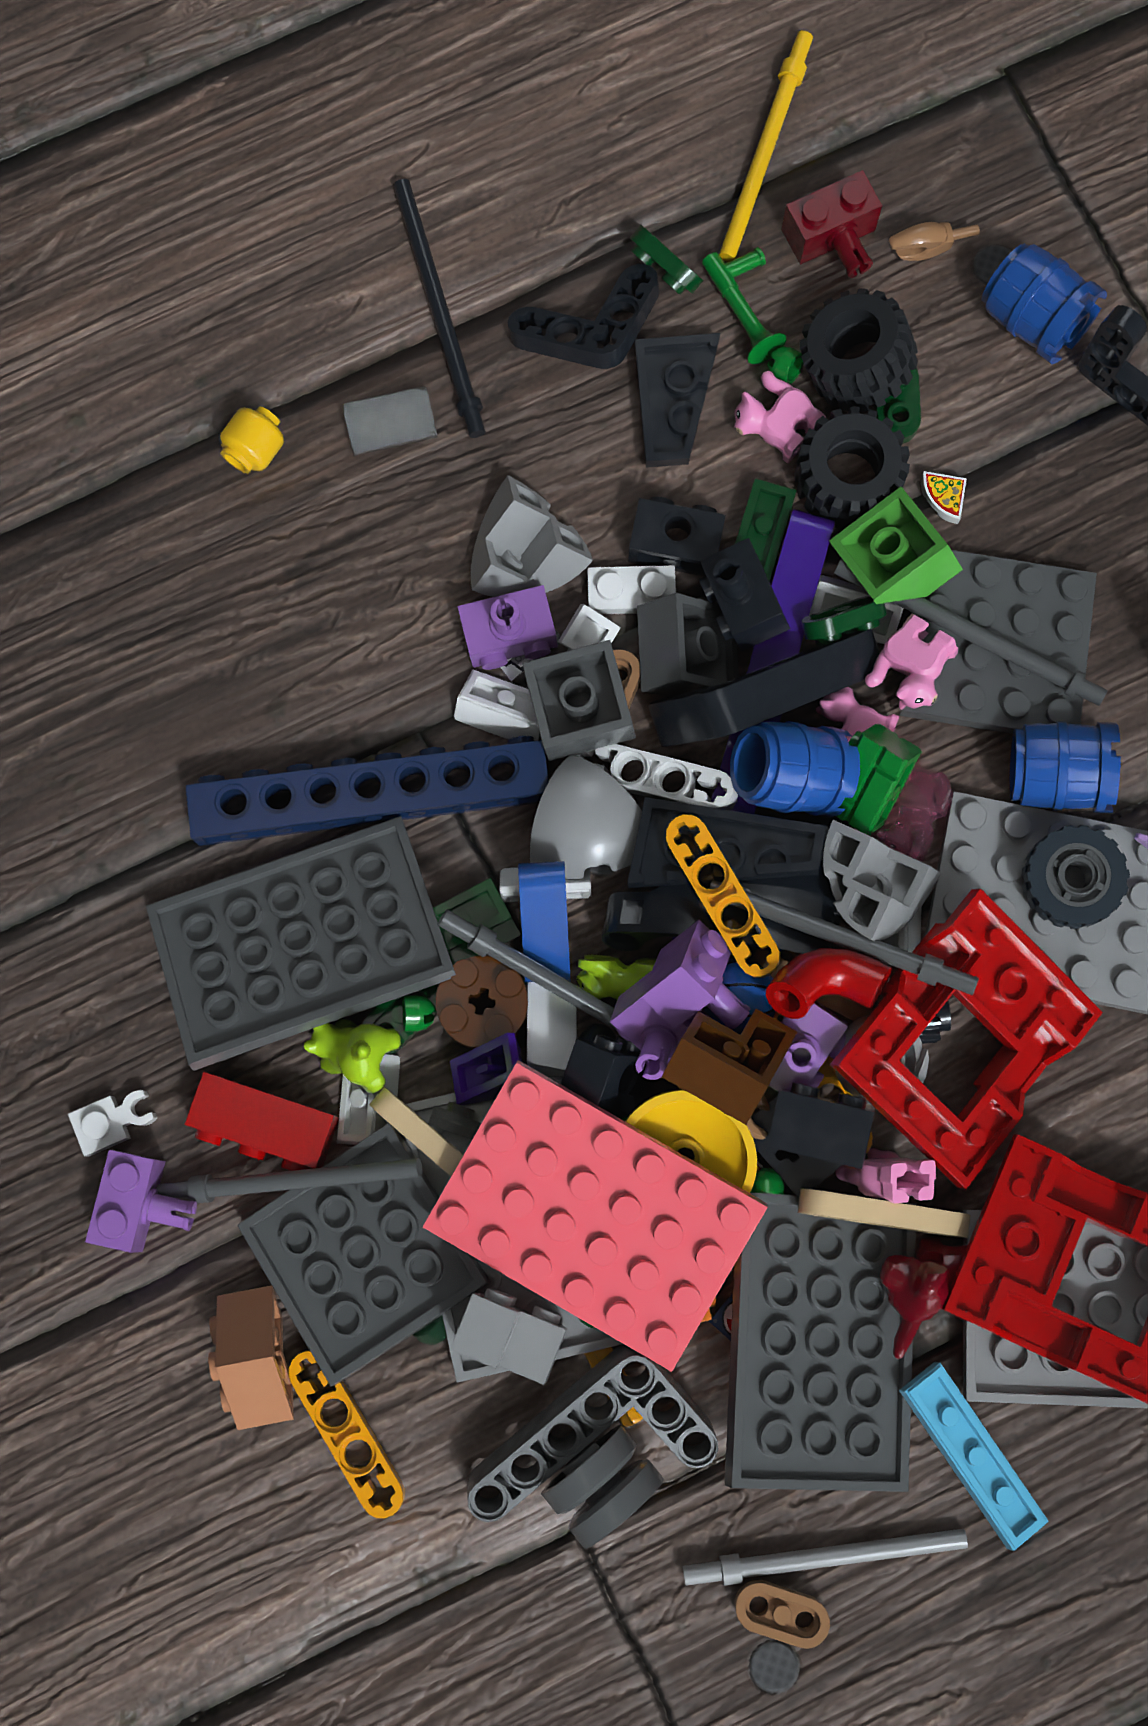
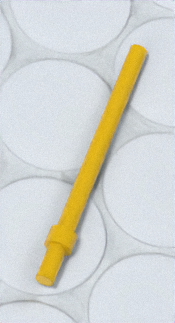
[719,30,813,262]

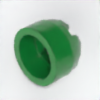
[767,346,804,384]
[402,995,435,1032]
[751,1167,785,1195]

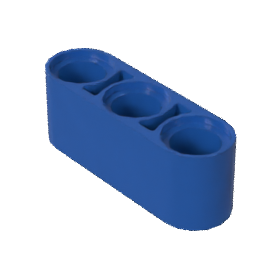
[518,861,571,985]

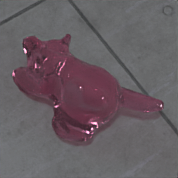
[877,767,953,863]

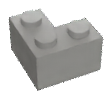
[450,1287,568,1385]

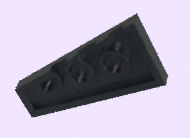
[628,797,826,888]

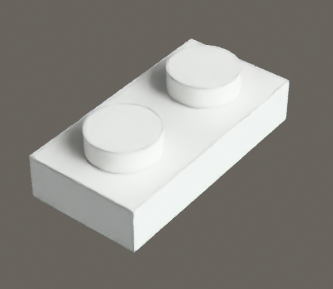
[588,565,676,614]

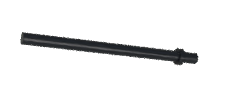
[393,179,486,438]

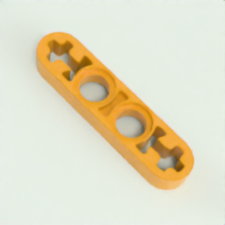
[666,814,781,978]
[289,1350,405,1518]

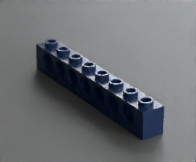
[186,736,549,846]

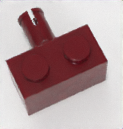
[781,170,882,278]

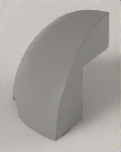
[471,475,593,597]
[530,755,642,880]
[823,820,941,941]

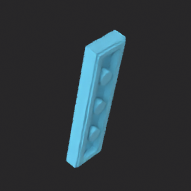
[899,1362,1049,1551]

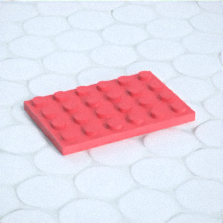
[423,1060,768,1372]

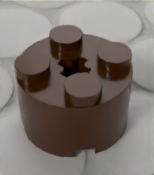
[436,956,528,1050]

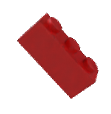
[184,1072,339,1171]

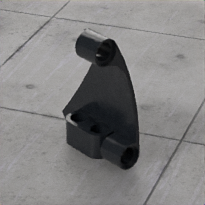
[602,815,854,962]

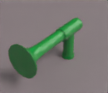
[702,247,787,364]

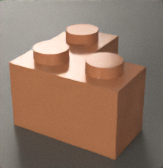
[208,1285,294,1430]

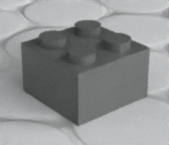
[522,640,636,761]

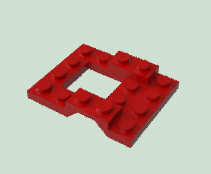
[830,889,1103,1189]
[942,1134,1148,1404]

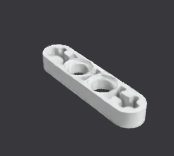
[574,744,738,810]

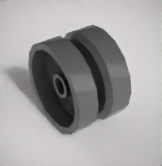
[541,1425,664,1549]

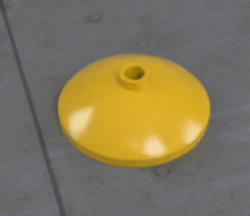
[625,1089,757,1193]

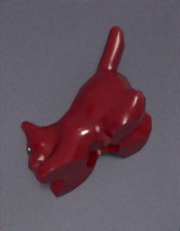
[880,1237,967,1360]

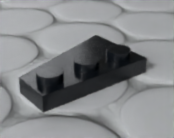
[635,333,721,468]

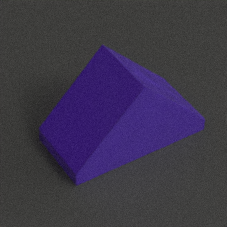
[450,1033,523,1105]

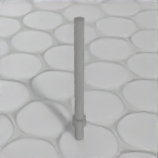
[682,1529,968,1586]

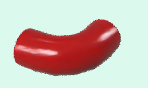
[766,948,892,1019]

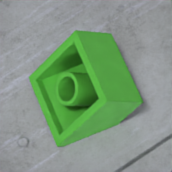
[829,487,963,604]

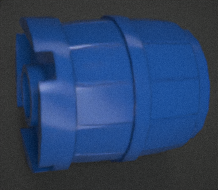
[982,243,1107,365]
[730,721,860,818]
[1009,721,1121,813]

